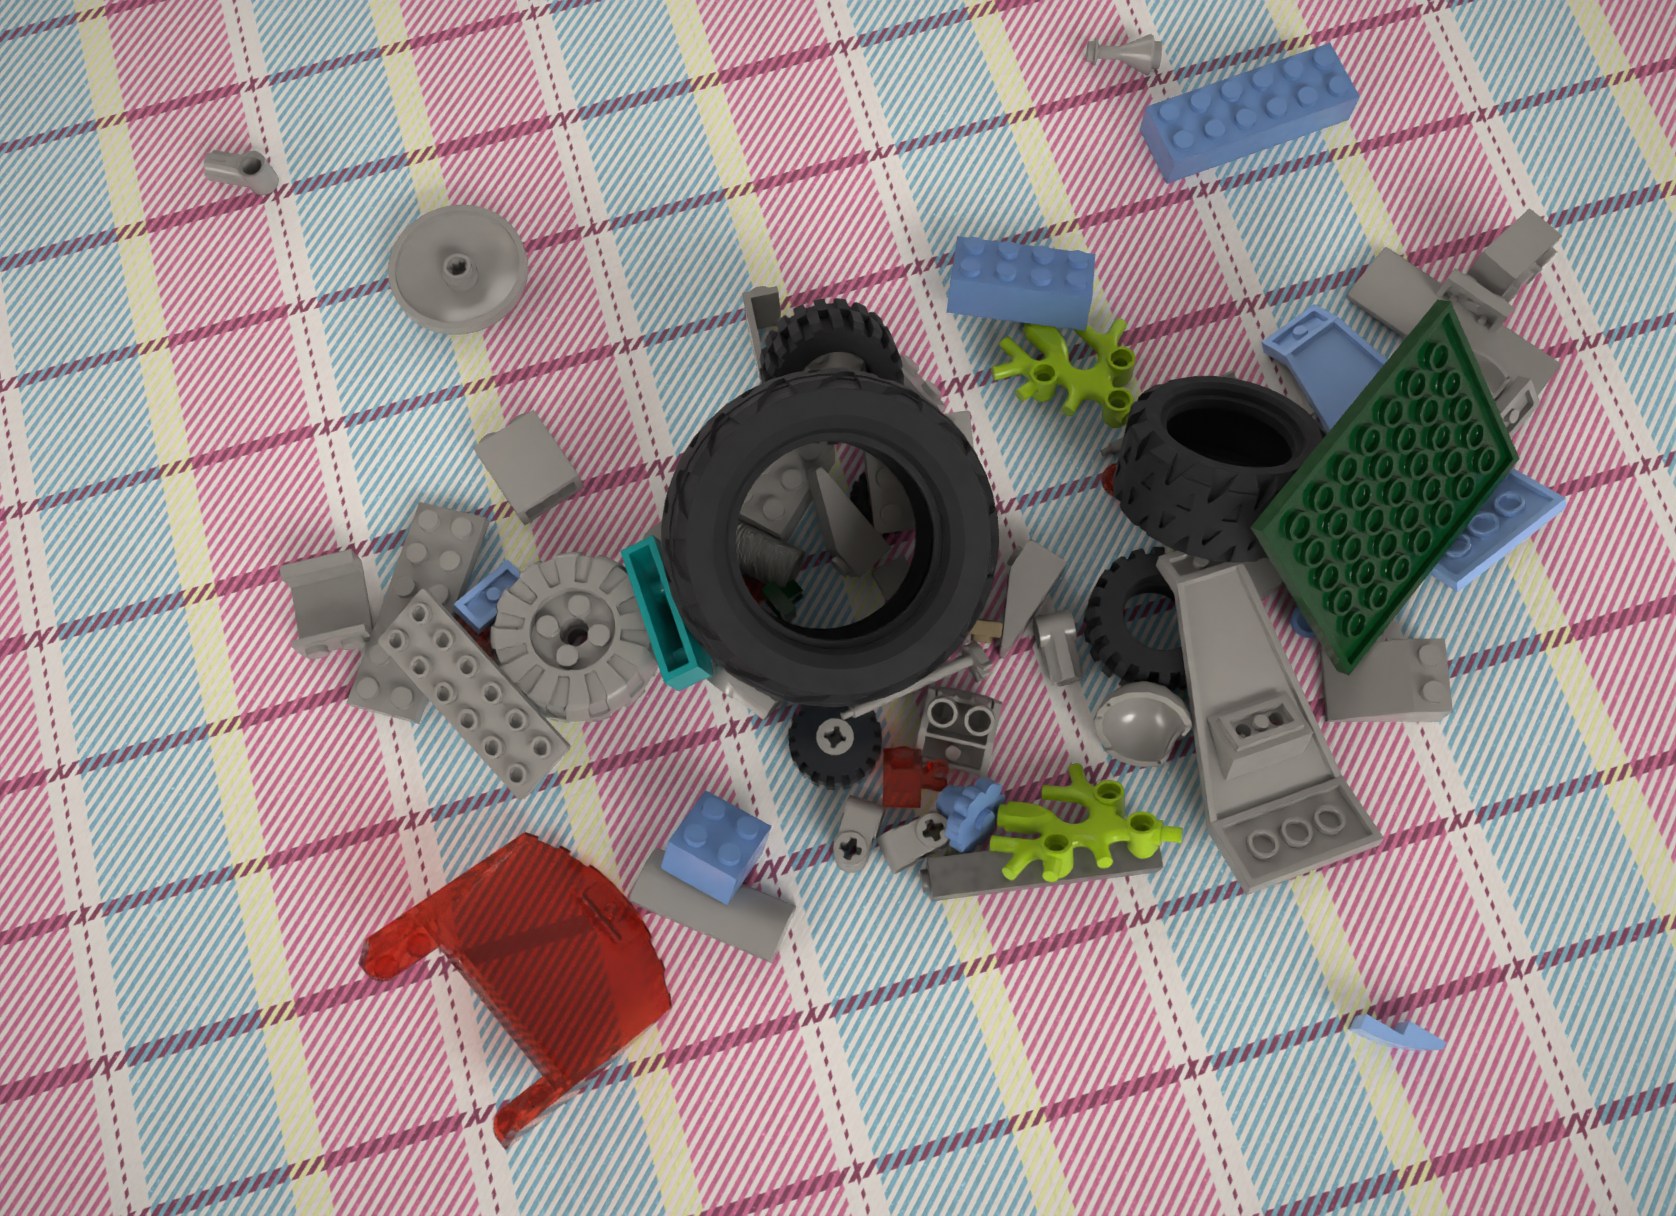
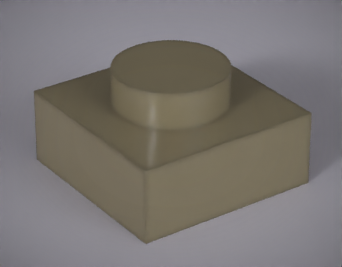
[968,619,1003,643]

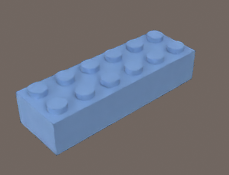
[1140,43,1360,184]

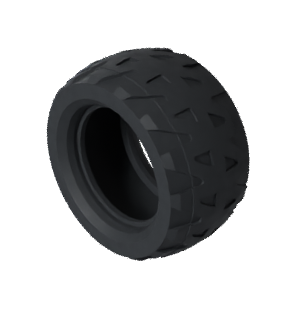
[661,369,999,707]

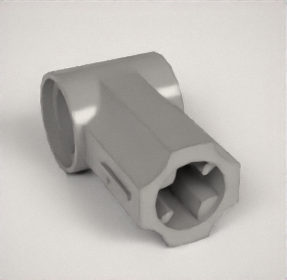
[203,150,279,195]
[1032,610,1083,687]
[707,664,781,720]

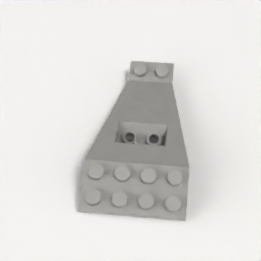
[1156,551,1384,895]

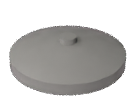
[388,205,529,335]

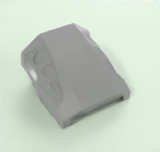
[912,686,1002,778]

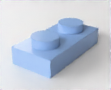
[453,560,521,635]

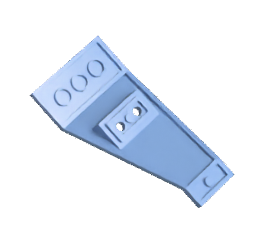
[1261,304,1566,592]

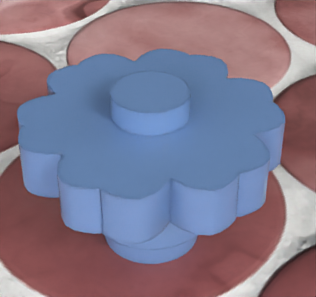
[936,777,1006,853]

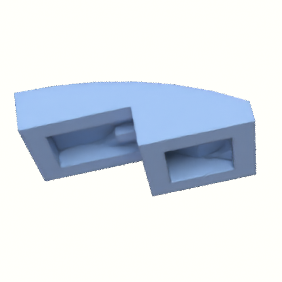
[1349,1014,1447,1051]

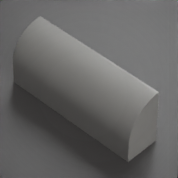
[628,848,797,964]

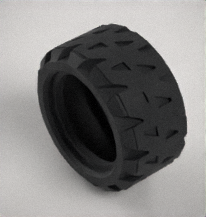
[1112,376,1327,562]

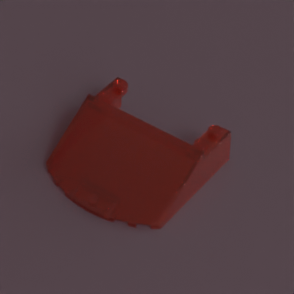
[358,832,672,1150]

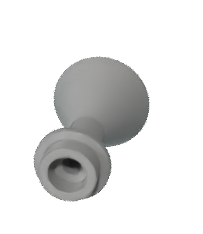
[1086,34,1162,75]

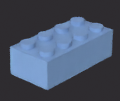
[946,236,1095,331]

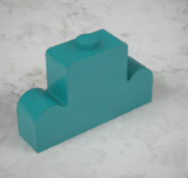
[620,535,714,691]

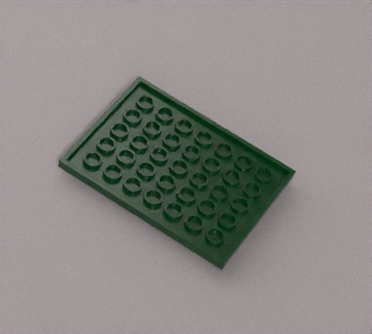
[1251,299,1520,675]

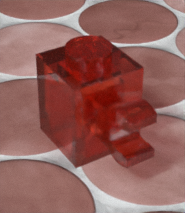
[883,746,948,808]

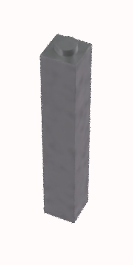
[920,841,1163,902]

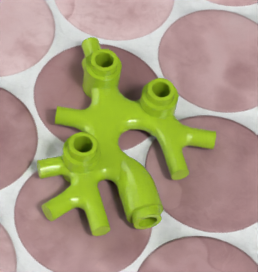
[991,318,1136,428]
[990,763,1183,882]

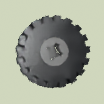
[788,705,882,790]

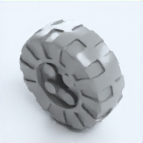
[490,552,659,723]

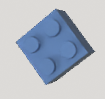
[661,790,772,906]

